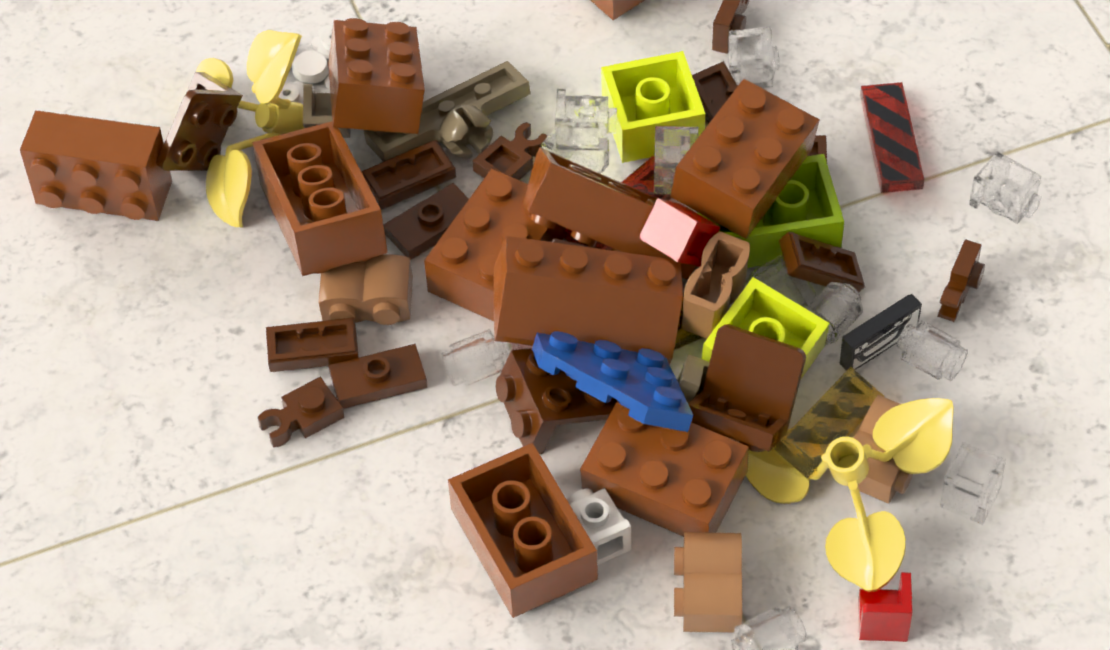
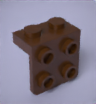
[157,71,243,171]
[688,324,806,452]
[495,348,617,454]

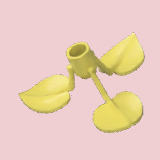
[196,30,304,228]
[746,398,954,592]

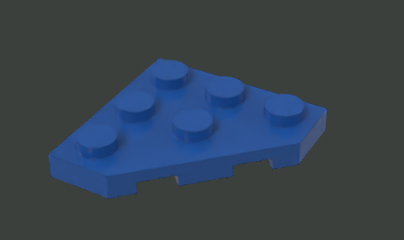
[532,331,693,432]

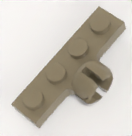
[363,61,531,162]

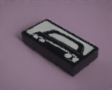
[839,294,922,374]

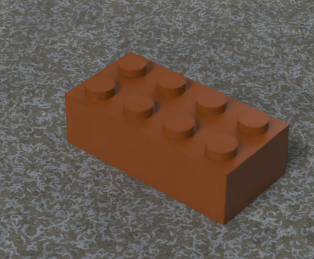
[252,121,388,276]

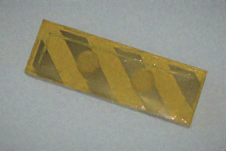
[774,366,885,480]

